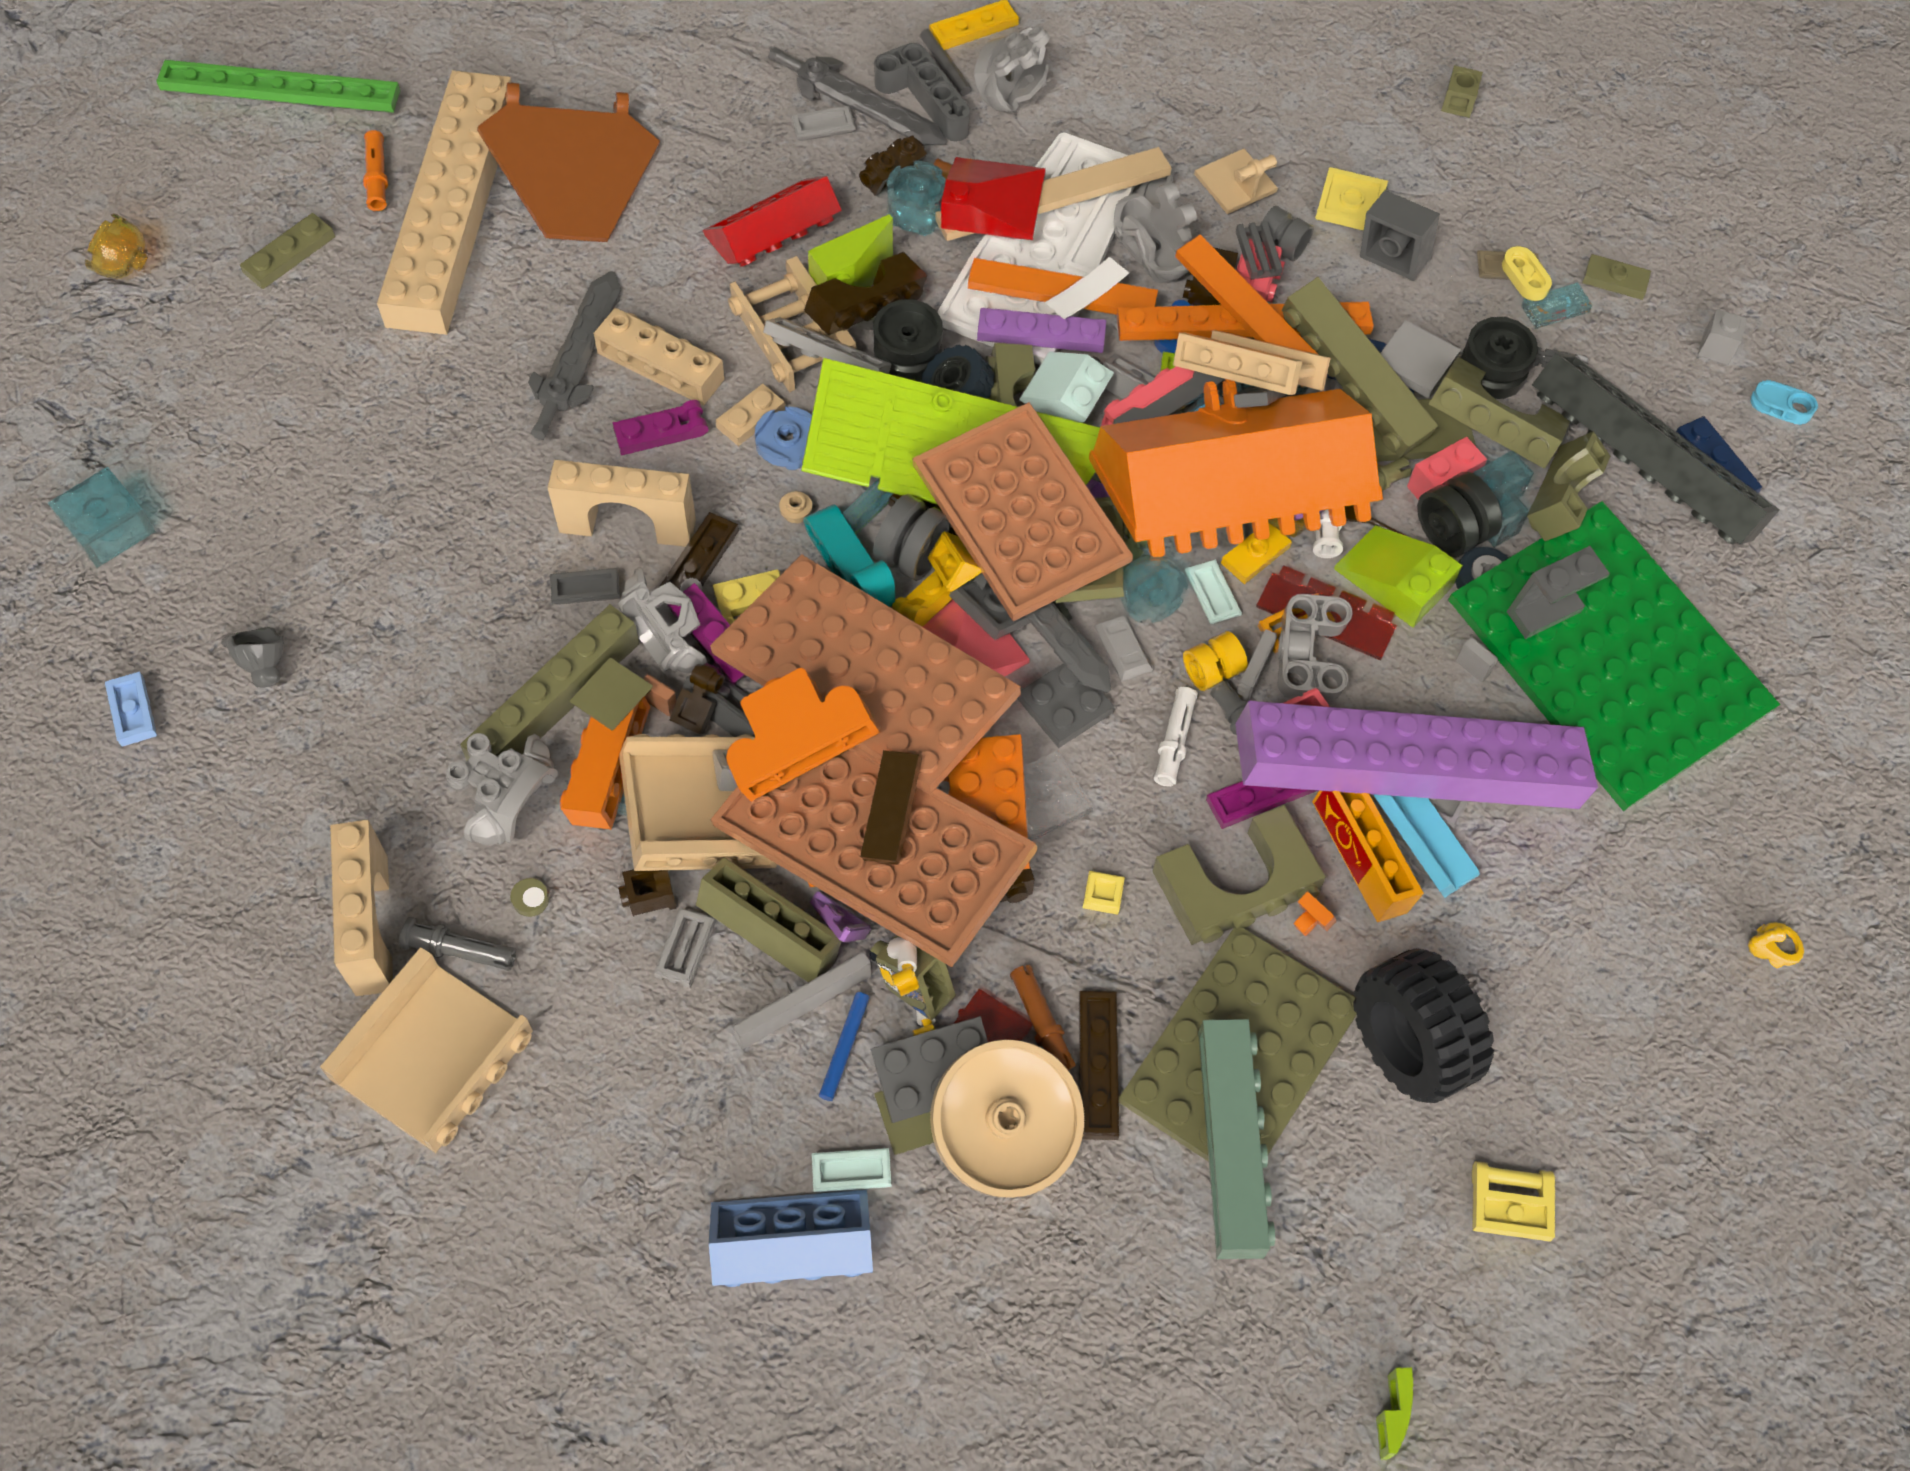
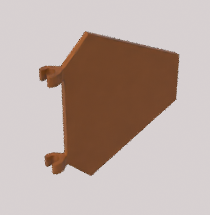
[477,82,660,242]

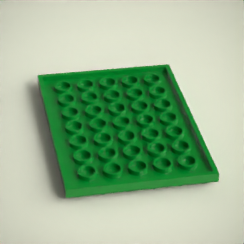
[1448,501,1780,812]

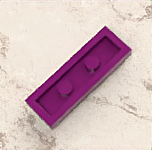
[667,583,746,685]

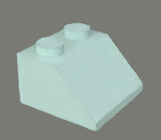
[1019,351,1114,423]

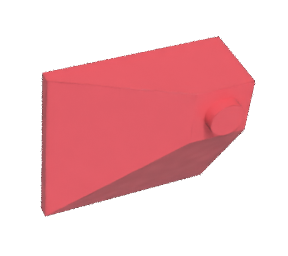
[922,599,1030,677]

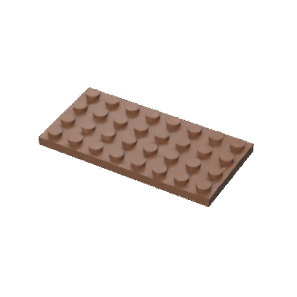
[710,554,1021,794]
[711,746,1037,967]

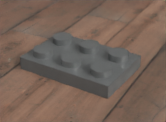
[870,1016,988,1123]

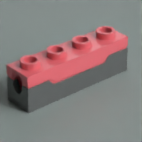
[1100,366,1225,427]

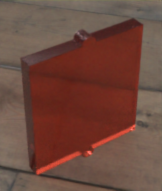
[954,989,1033,1043]

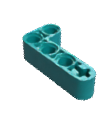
[803,504,895,607]

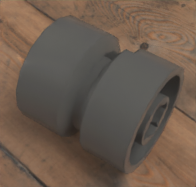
[1259,205,1314,261]

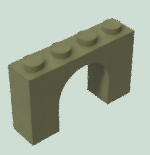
[1429,357,1570,469]
[1152,805,1326,945]

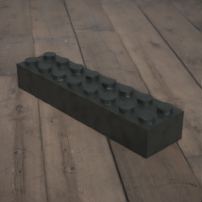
[1532,353,1780,545]

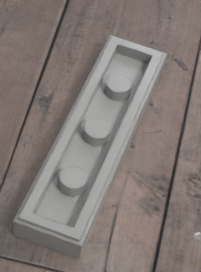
[733,952,871,1050]

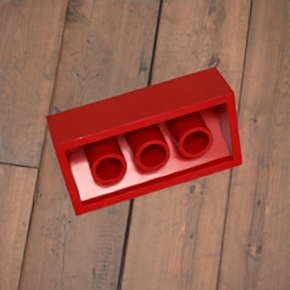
[702,176,842,267]

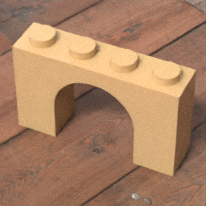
[548,460,696,547]
[330,820,393,996]

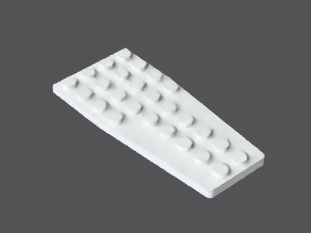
[937,133,1135,365]

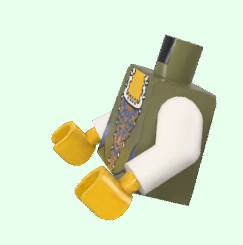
[870,935,956,1036]

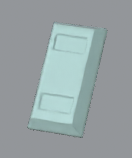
[1185,559,1242,625]
[812,1148,891,1192]

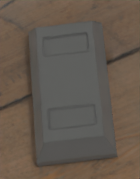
[550,568,620,605]

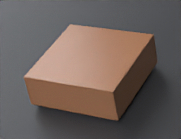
[643,674,677,717]

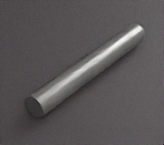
[920,29,971,96]

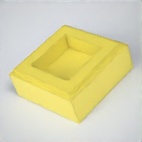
[1083,871,1125,915]

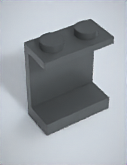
[1507,546,1610,639]

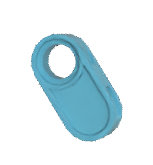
[1750,380,1818,425]

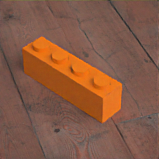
[560,696,650,830]

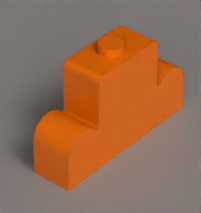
[726,668,880,801]

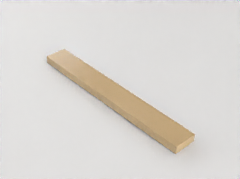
[935,147,1171,241]

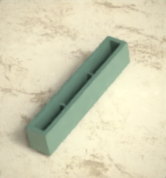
[1198,1019,1275,1259]

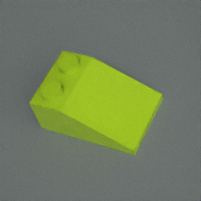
[808,214,893,287]
[1334,525,1463,628]

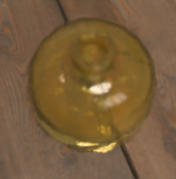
[85,213,148,279]

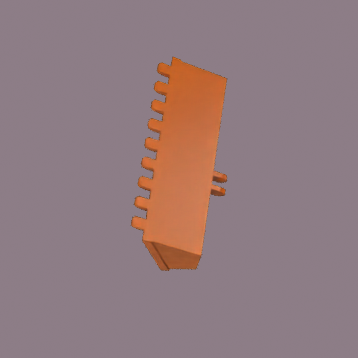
[1089,379,1383,558]

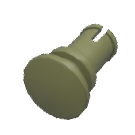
[1377,457,1411,491]

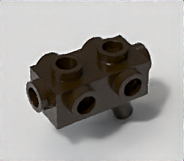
[859,135,935,196]

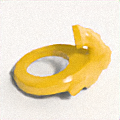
[1748,922,1804,968]

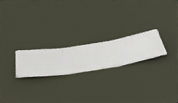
[1044,257,1129,319]

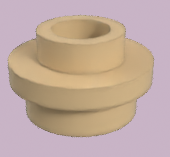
[779,491,812,523]

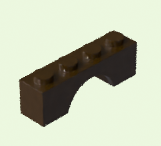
[804,251,928,335]

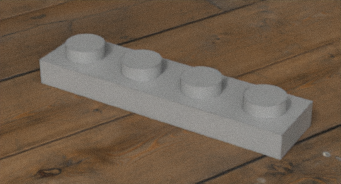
[763,317,892,374]

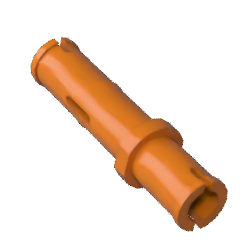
[363,130,388,211]

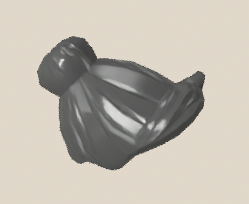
[221,627,284,688]

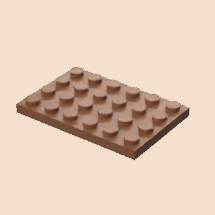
[913,402,1133,622]

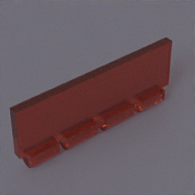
[1256,565,1397,661]

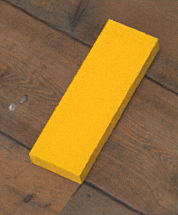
[929,0,1019,50]

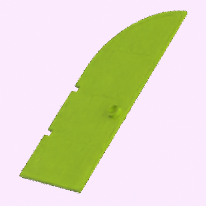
[801,358,1100,504]

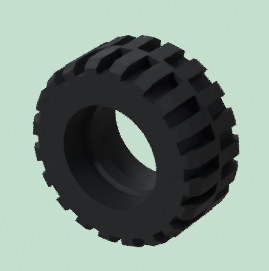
[1353,948,1494,1103]

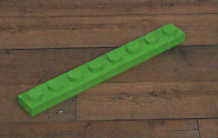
[156,60,400,113]

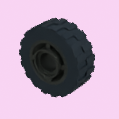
[922,345,994,399]

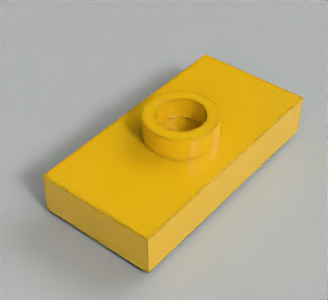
[1221,521,1292,585]

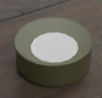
[510,878,549,917]

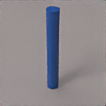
[819,992,870,1101]

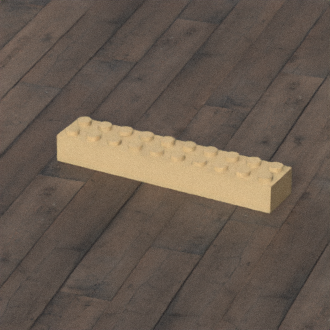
[377,70,512,335]

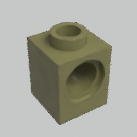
[1441,65,1483,118]

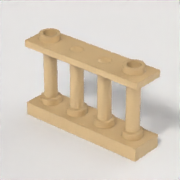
[728,256,856,392]
[1173,330,1330,395]

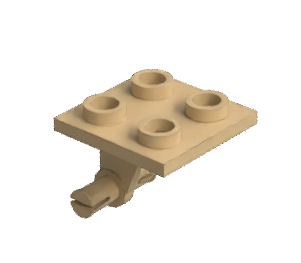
[1194,148,1278,214]

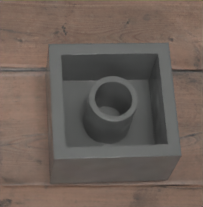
[1360,190,1440,281]

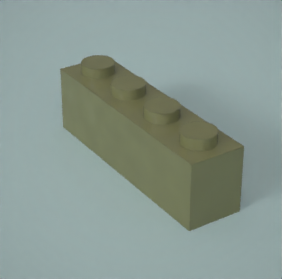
[696,857,842,982]

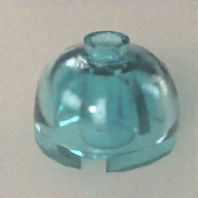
[1119,555,1188,623]

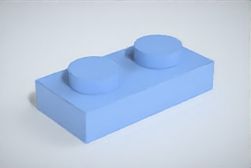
[105,672,157,747]

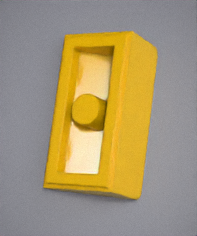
[928,531,981,592]

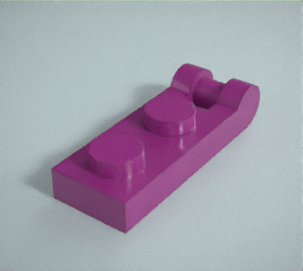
[612,400,709,456]

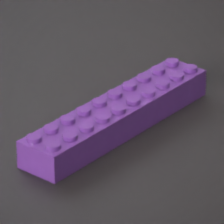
[1235,701,1598,809]

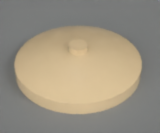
[930,1040,1084,1198]

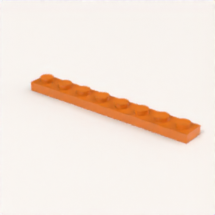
[1117,302,1373,341]

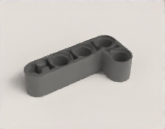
[874,43,970,142]

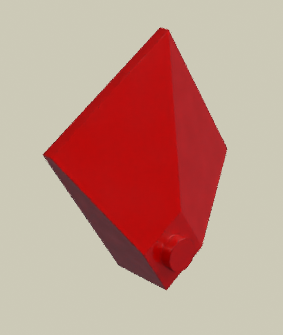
[941,157,1046,240]

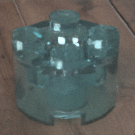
[887,161,946,236]

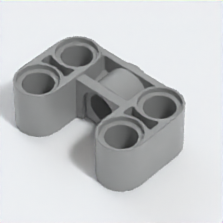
[1277,594,1353,702]

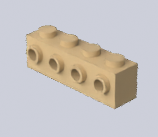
[594,308,725,406]

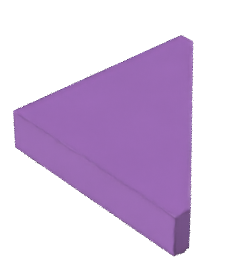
[810,891,872,943]

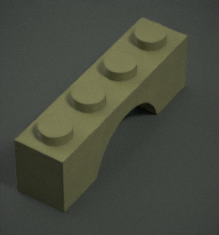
[985,343,1035,406]
[1527,431,1611,541]

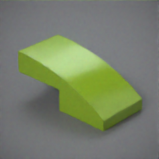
[1376,1368,1413,1460]

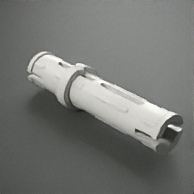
[1154,687,1198,787]

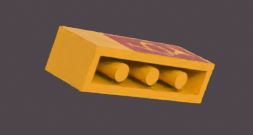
[1312,791,1424,923]

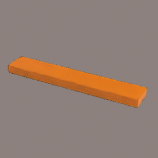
[1175,234,1319,387]
[968,258,1158,315]

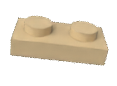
[716,384,785,446]

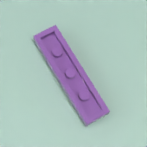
[977,308,1106,353]

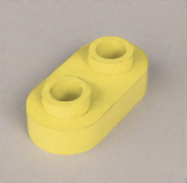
[1502,246,1552,301]

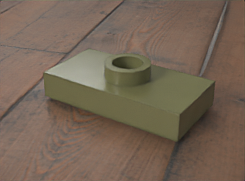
[1582,254,1651,300]

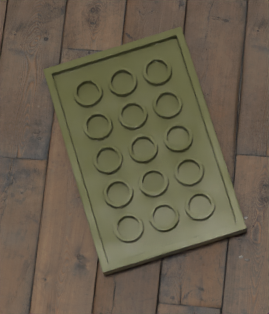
[1119,927,1357,1162]

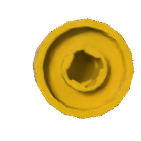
[1183,631,1248,691]

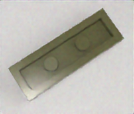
[240,212,335,289]

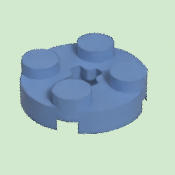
[755,407,812,470]

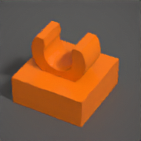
[1293,891,1337,936]

